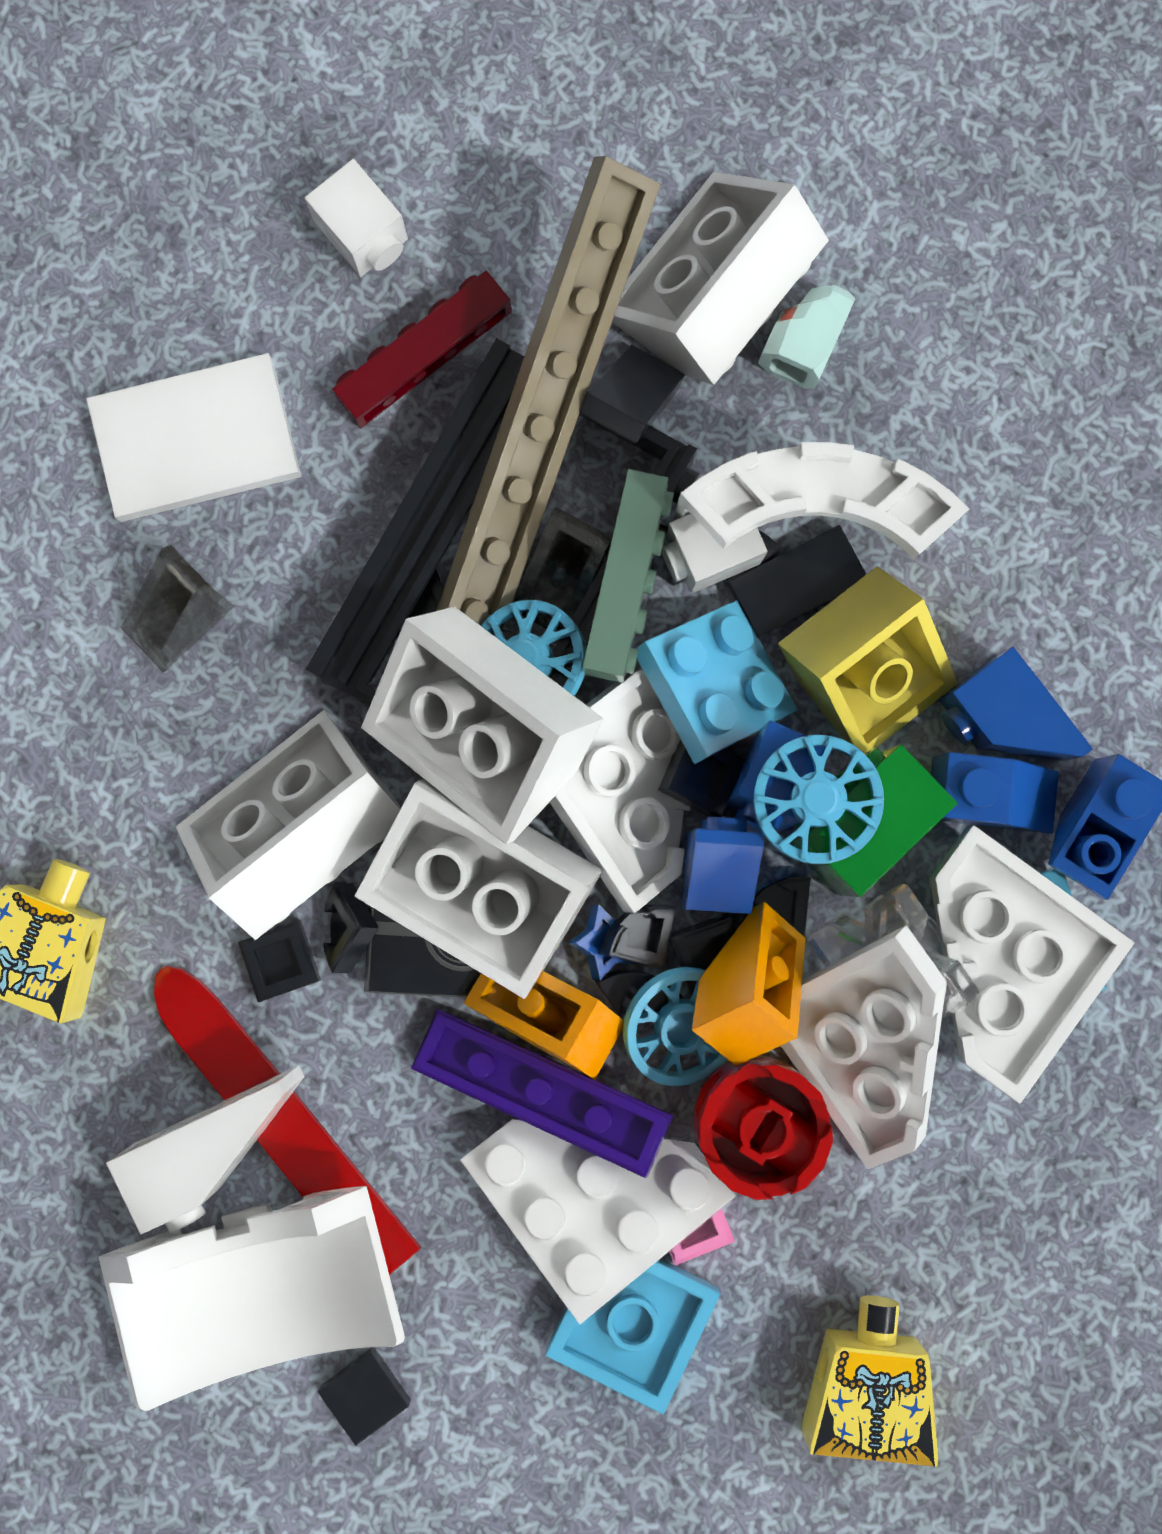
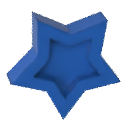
[568,905,634,980]

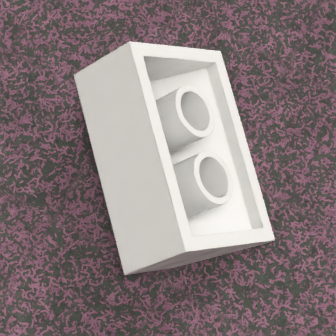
[612,172,829,385]
[361,607,604,845]
[176,709,401,940]
[355,779,603,999]

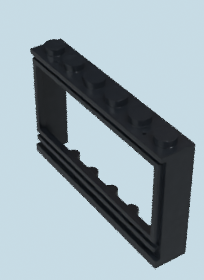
[305,338,700,707]

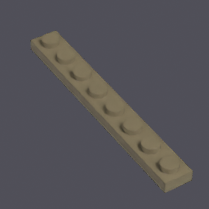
[436,156,661,636]

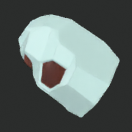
[758,285,855,389]

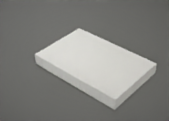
[86,353,302,522]

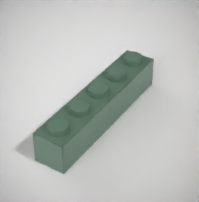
[582,469,674,683]

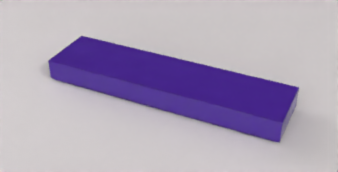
[411,1009,674,1178]

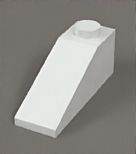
[106,1065,304,1235]

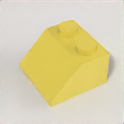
[778,566,958,754]

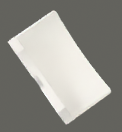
[673,442,969,559]
[98,1186,405,1411]

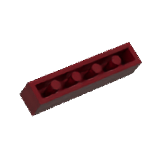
[332,270,512,429]

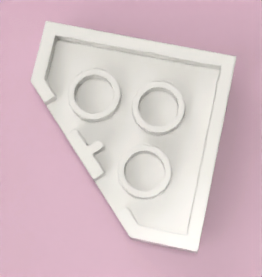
[550,664,690,914]
[930,825,1135,1104]
[781,925,947,1169]
[460,1119,736,1325]

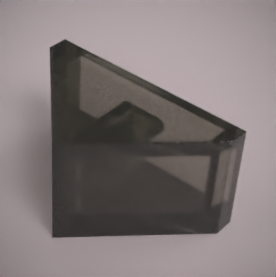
[513,507,612,632]
[121,544,235,672]

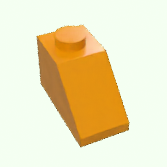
[692,902,806,1066]
[464,971,624,1080]

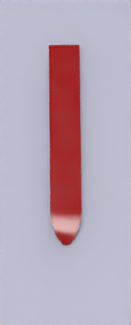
[153,966,421,1275]

